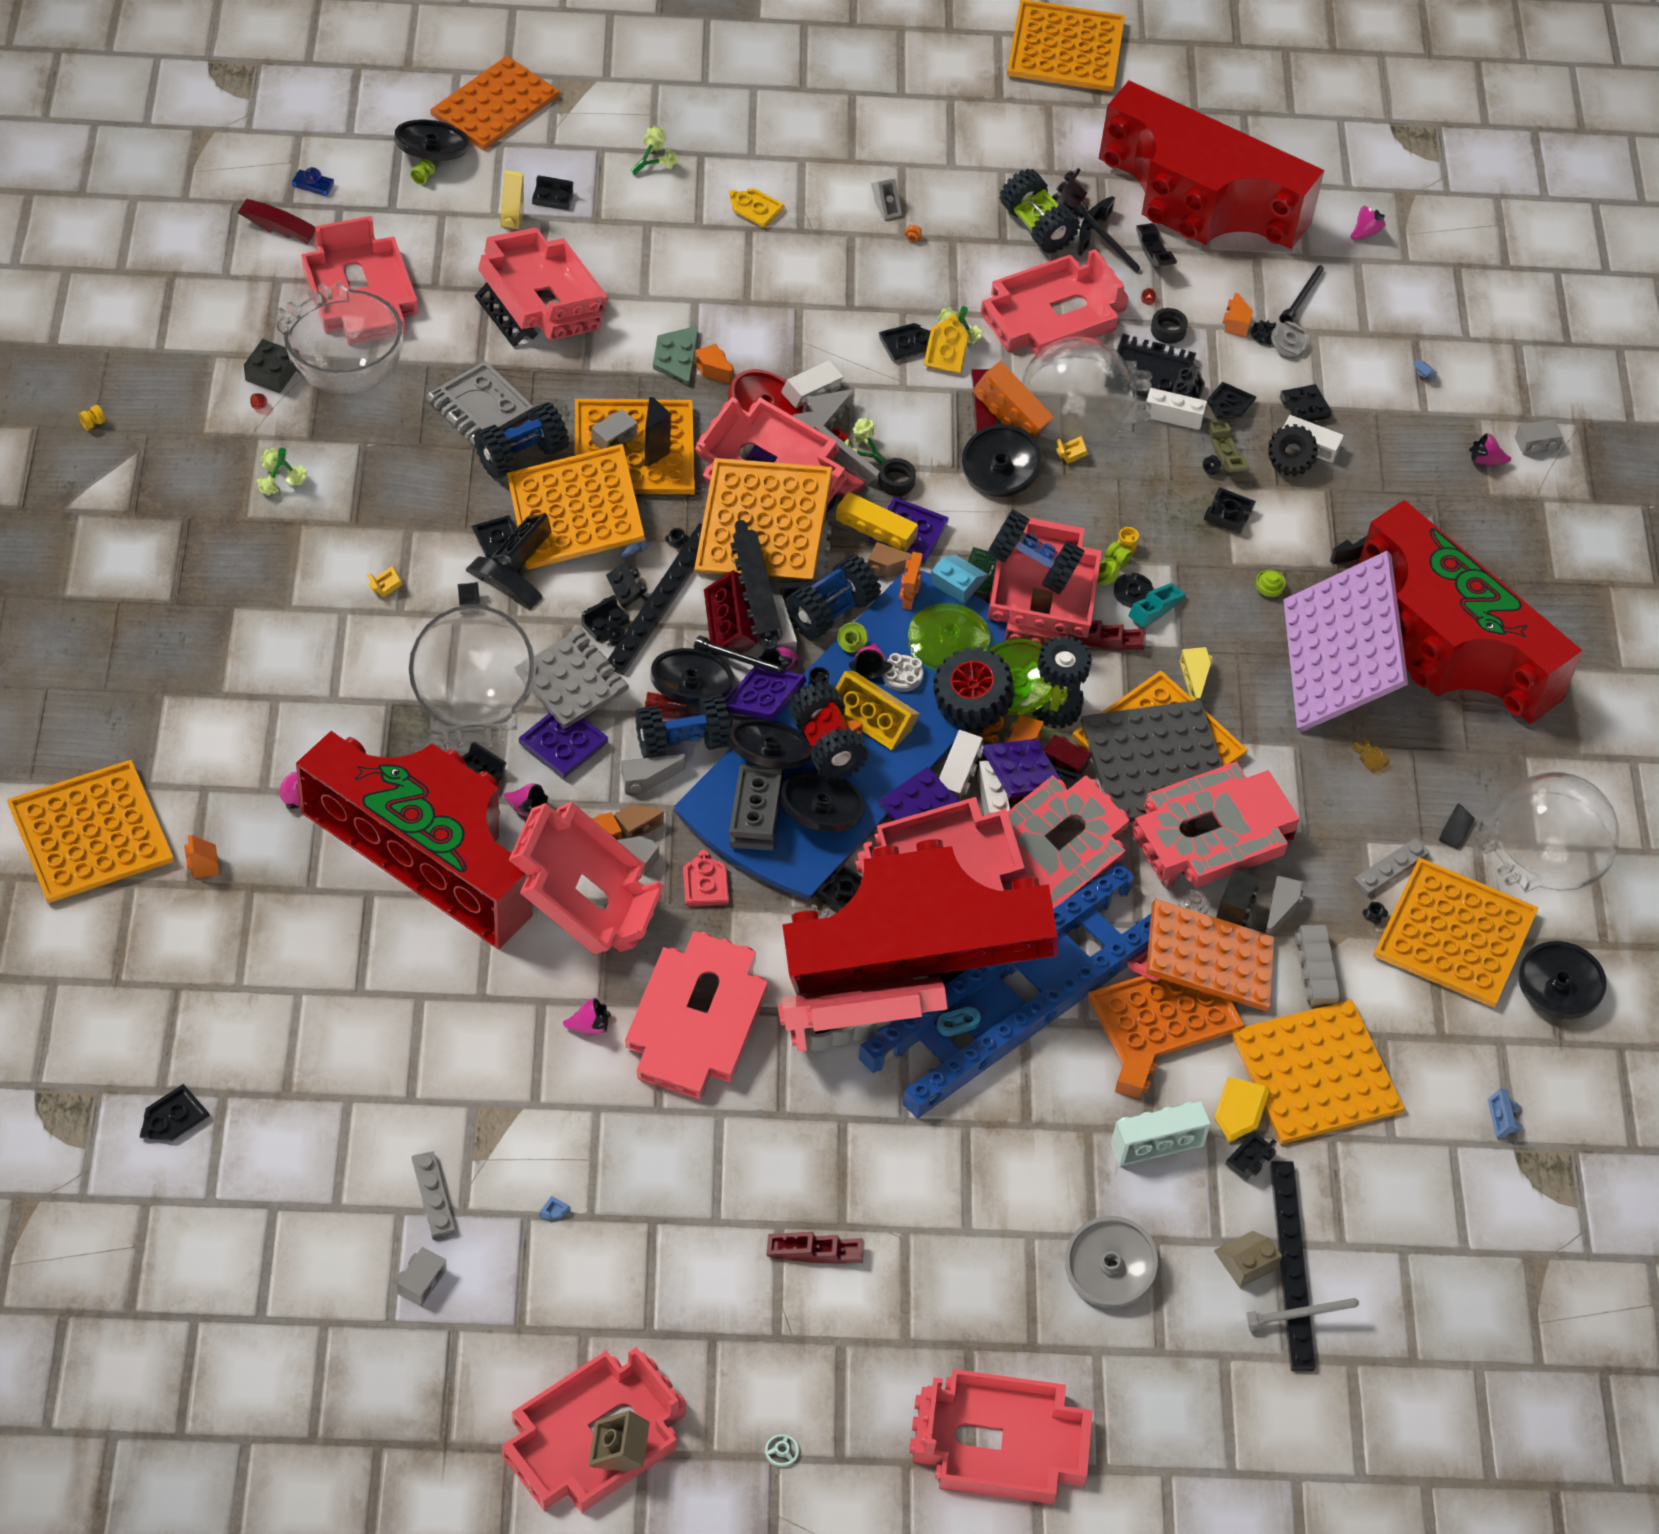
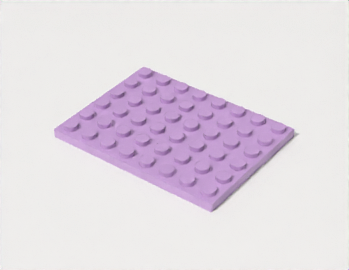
[1283,551,1408,732]

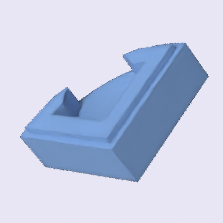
[539,1196,571,1220]

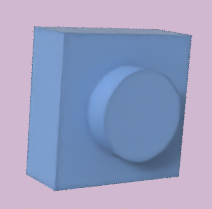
[1413,359,1438,378]

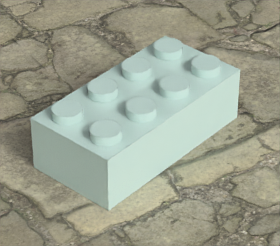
[1111,1101,1210,1167]

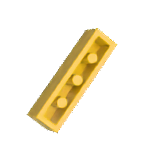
[836,492,918,552]

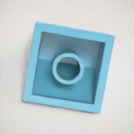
[931,554,988,604]

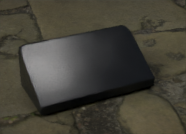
[1439,803,1475,849]

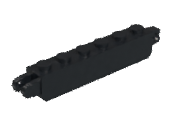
[730,520,783,653]

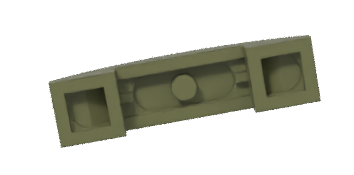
[1207,418,1249,473]

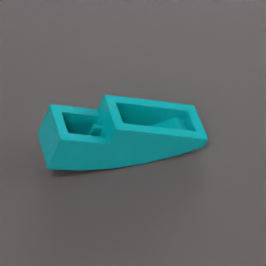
[1128,583,1186,628]

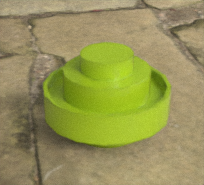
[1097,558,1120,586]
[1255,570,1286,597]
[838,622,868,653]

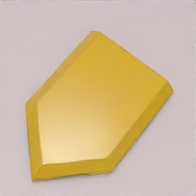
[729,188,785,228]
[923,313,969,374]
[1214,1077,1270,1144]

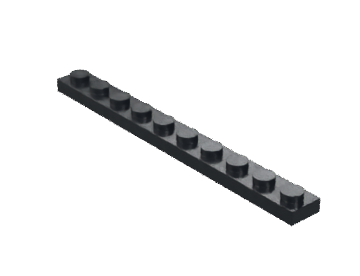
[607,523,702,675]
[1270,1161,1315,1371]

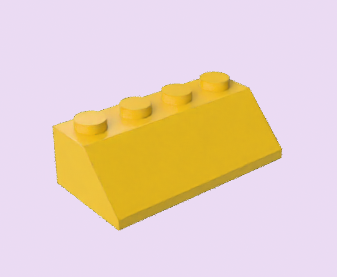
[835,671,921,750]

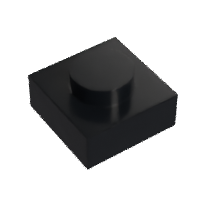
[457,582,480,605]

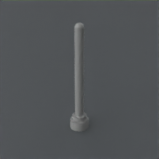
[1246,1298,1359,1331]

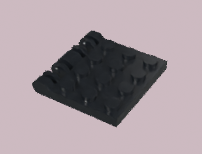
[1105,333,1196,398]

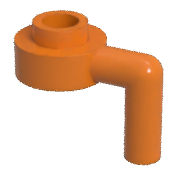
[980,716,1004,743]

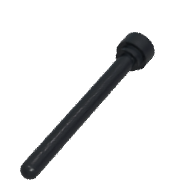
[1073,202,1140,272]
[1279,265,1324,323]
[694,635,784,674]

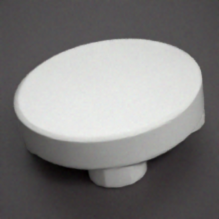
[882,653,923,692]

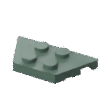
[653,326,698,386]

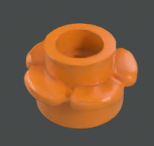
[904,225,922,242]

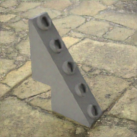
[793,389,854,429]

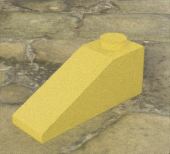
[500,170,524,230]
[1179,647,1213,701]

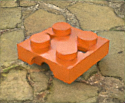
[899,552,923,610]

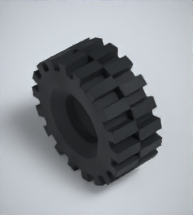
[1268,424,1318,476]

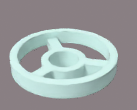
[765,1434,799,1467]

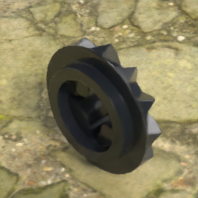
[1251,319,1276,345]

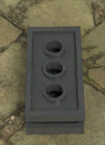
[729,764,784,851]

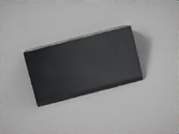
[644,397,671,467]
[490,513,552,572]

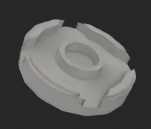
[1271,321,1308,357]

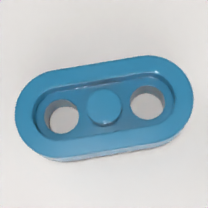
[937,1007,980,1036]

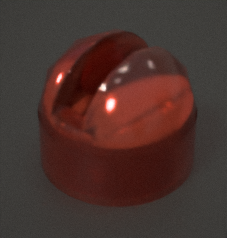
[1140,288,1156,305]
[250,393,268,409]

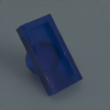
[292,167,334,196]

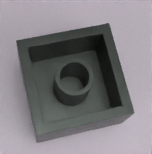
[244,339,299,393]
[1216,869,1260,927]

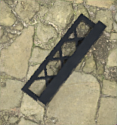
[474,282,538,347]

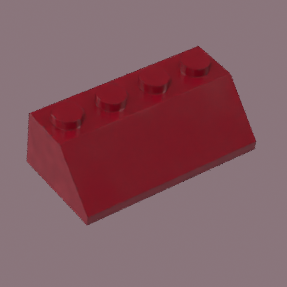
[704,570,758,655]

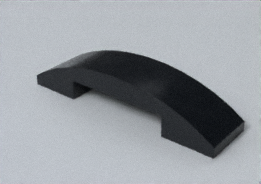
[1077,196,1115,256]
[1136,223,1177,266]
[1330,536,1367,564]
[466,556,542,611]

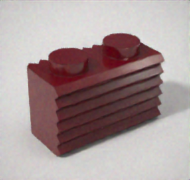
[1044,734,1091,774]

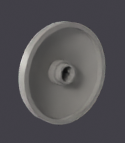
[1065,1216,1158,1308]

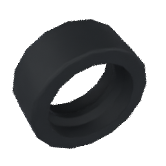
[1151,308,1188,344]
[878,458,916,496]

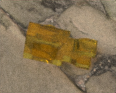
[1352,737,1390,774]

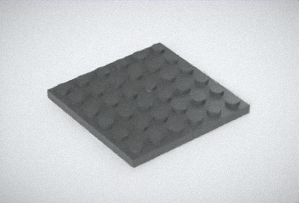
[1080,700,1223,822]

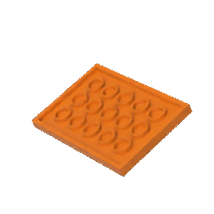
[430,56,560,151]
[1146,898,1274,1012]
[1087,975,1244,1066]

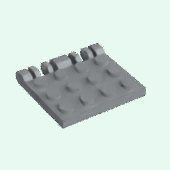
[426,361,534,445]
[516,627,629,729]

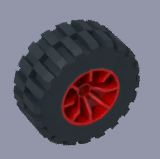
[933,647,1015,730]

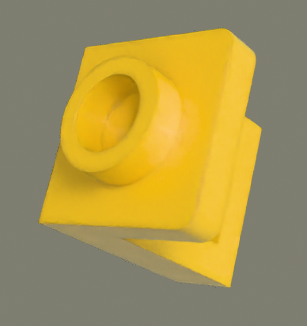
[1056,436,1089,464]
[367,566,403,598]

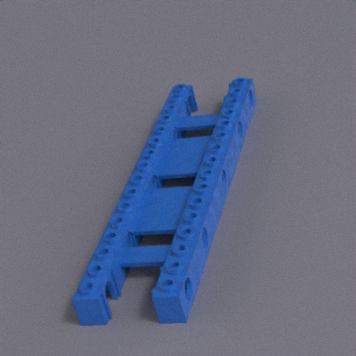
[859,862,1151,1119]

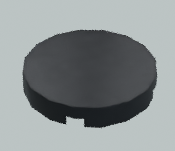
[1113,573,1154,608]

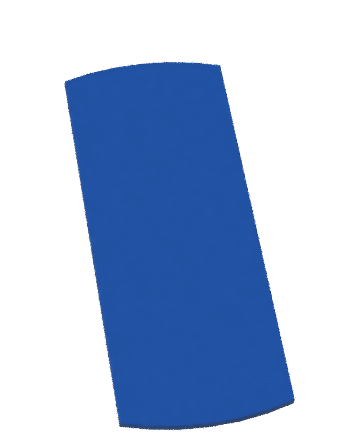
[674,570,1041,901]

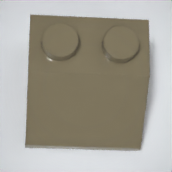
[1214,1231,1282,1288]
[588,1410,650,1472]

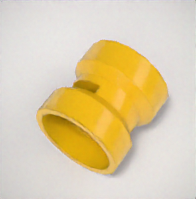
[78,405,106,431]
[1118,527,1139,553]

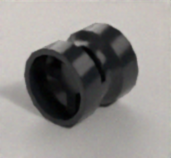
[808,667,830,688]

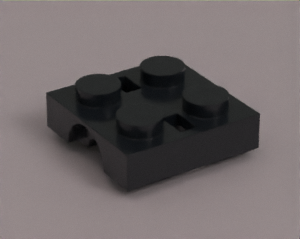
[1279,384,1331,422]
[1204,487,1256,534]
[815,863,862,912]

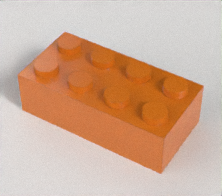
[972,360,1054,439]

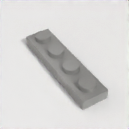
[813,422,880,486]
[1353,838,1430,897]
[411,1151,455,1239]

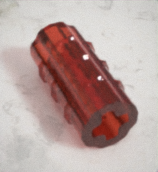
[644,692,688,717]

